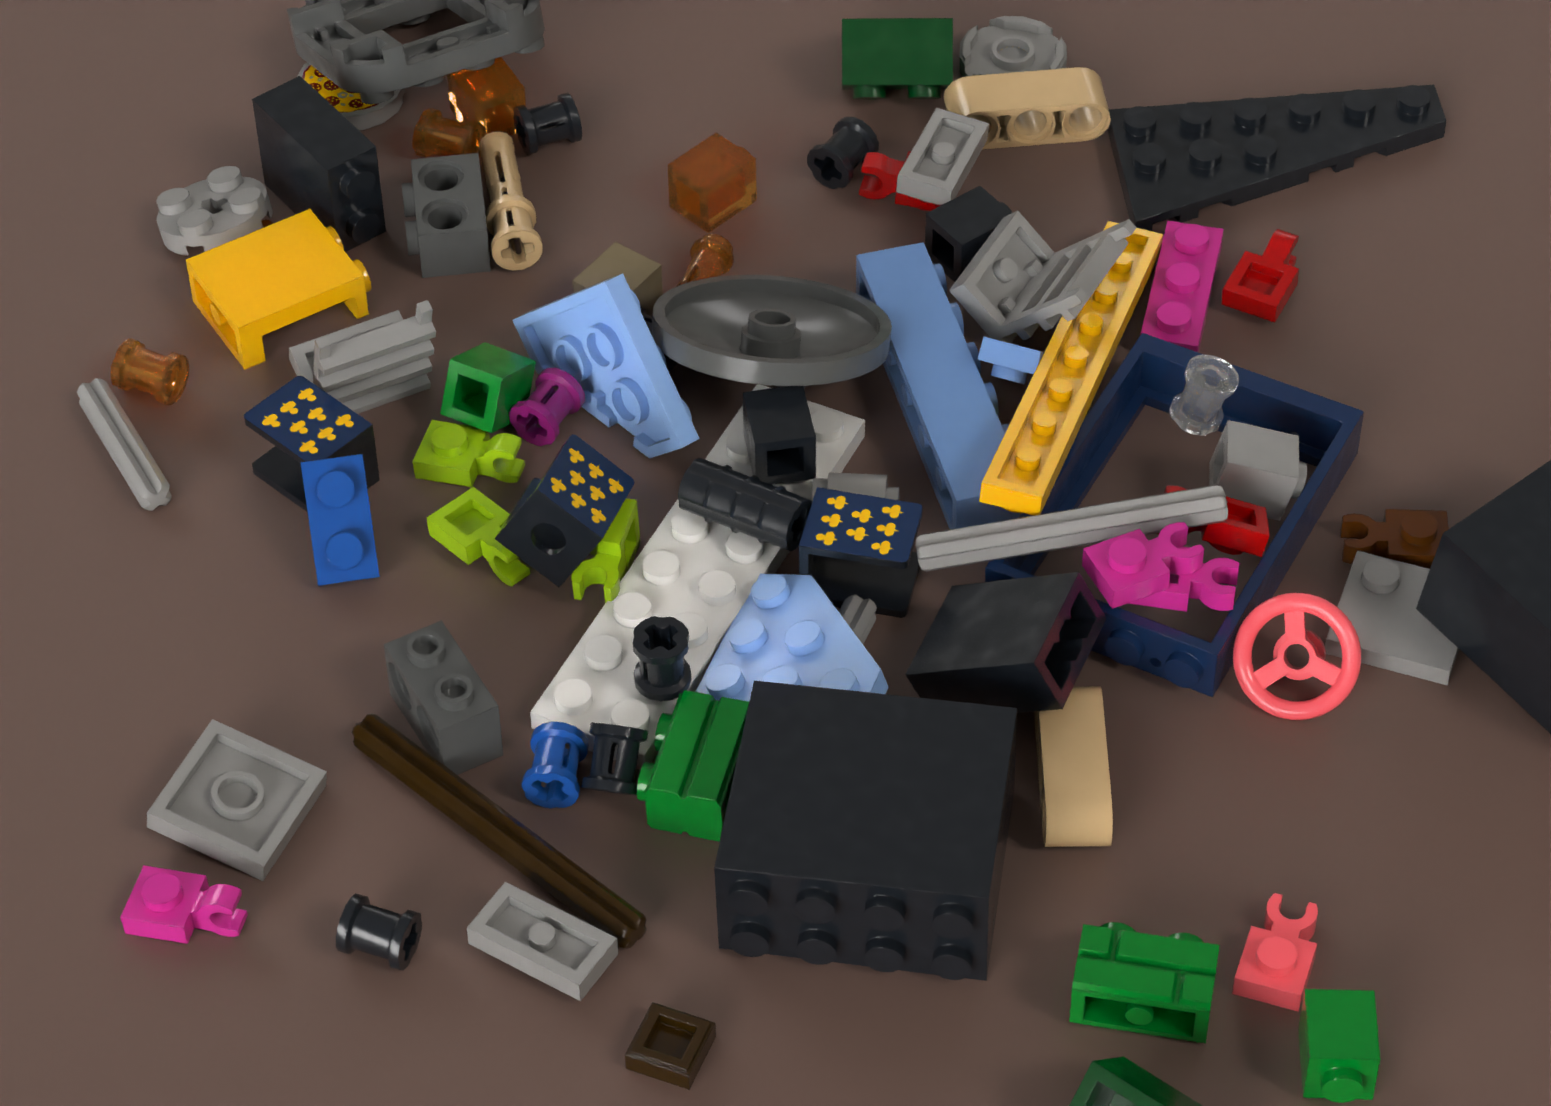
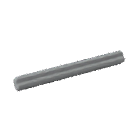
[915,485,1228,572]

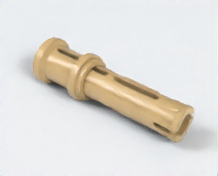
[479,132,543,271]

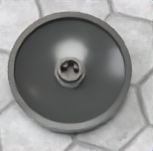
[652,275,892,386]

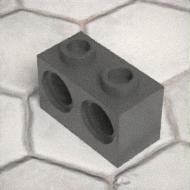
[402,153,491,278]
[384,620,503,775]

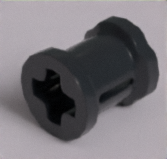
[513,93,582,155]
[807,117,879,189]
[633,616,691,702]
[581,722,648,796]
[336,893,422,971]

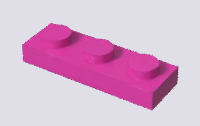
[1140,221,1224,353]

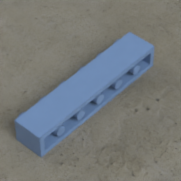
[856,242,1021,529]

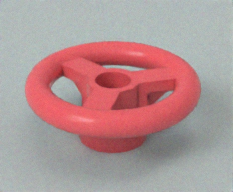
[1233,593,1361,720]

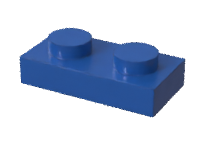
[300,454,380,586]

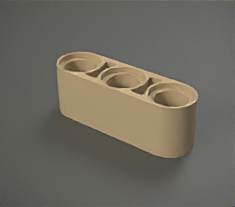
[944,67,1111,150]
[1035,686,1113,847]

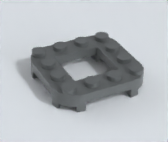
[287,0,545,104]

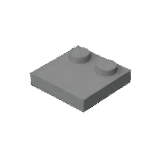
[1325,551,1459,686]
[147,719,327,881]

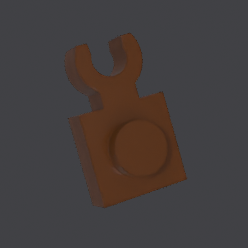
[1340,509,1449,569]

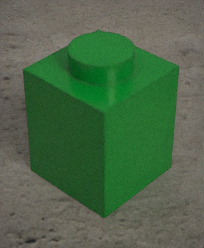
[440,342,536,433]
[1298,989,1380,1103]

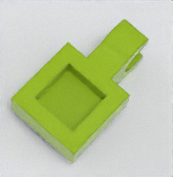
[412,420,525,487]
[426,487,531,587]
[571,498,641,603]

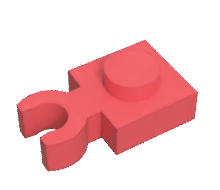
[1232,893,1318,1012]

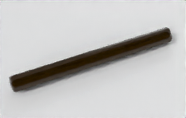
[352,714,647,949]

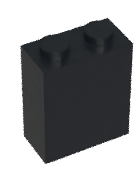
[252,76,386,252]
[905,572,1107,713]

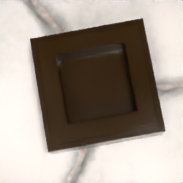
[625,1002,716,1090]

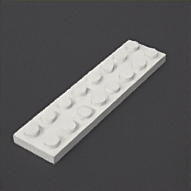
[530,384,865,770]

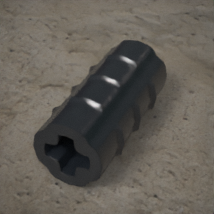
[678,457,812,551]

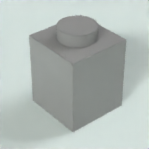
[1209,420,1307,521]

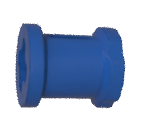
[521,722,589,808]

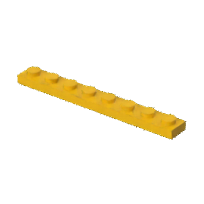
[979,221,1163,515]

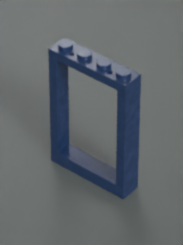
[985,333,1364,697]

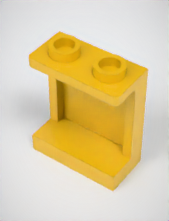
[186,209,372,370]

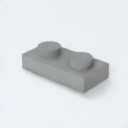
[896,108,989,206]
[467,882,618,1002]

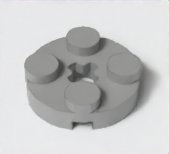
[156,166,273,255]

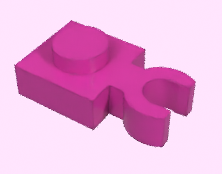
[1082,522,1204,609]
[1128,546,1240,612]

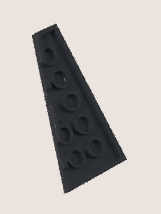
[1107,84,1446,231]

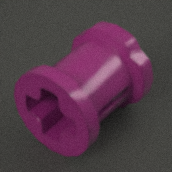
[509,368,585,446]

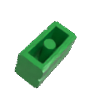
[637,690,749,842]
[1069,922,1220,1043]

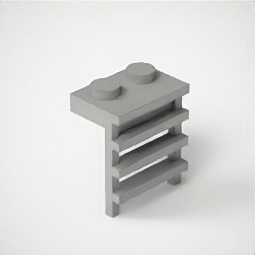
[949,211,1137,343]
[289,300,436,414]

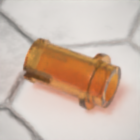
[676,234,734,287]

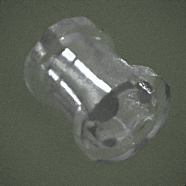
[1169,354,1239,436]

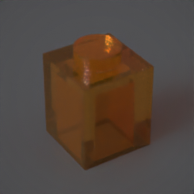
[447,57,526,147]
[668,132,757,233]

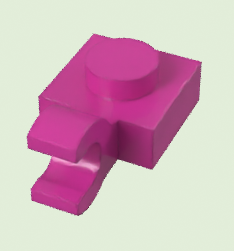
[120,865,248,944]

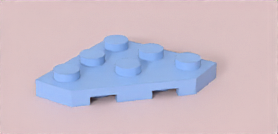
[512,273,700,459]
[695,573,889,702]

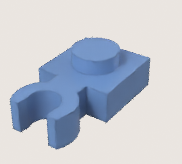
[977,336,1044,384]

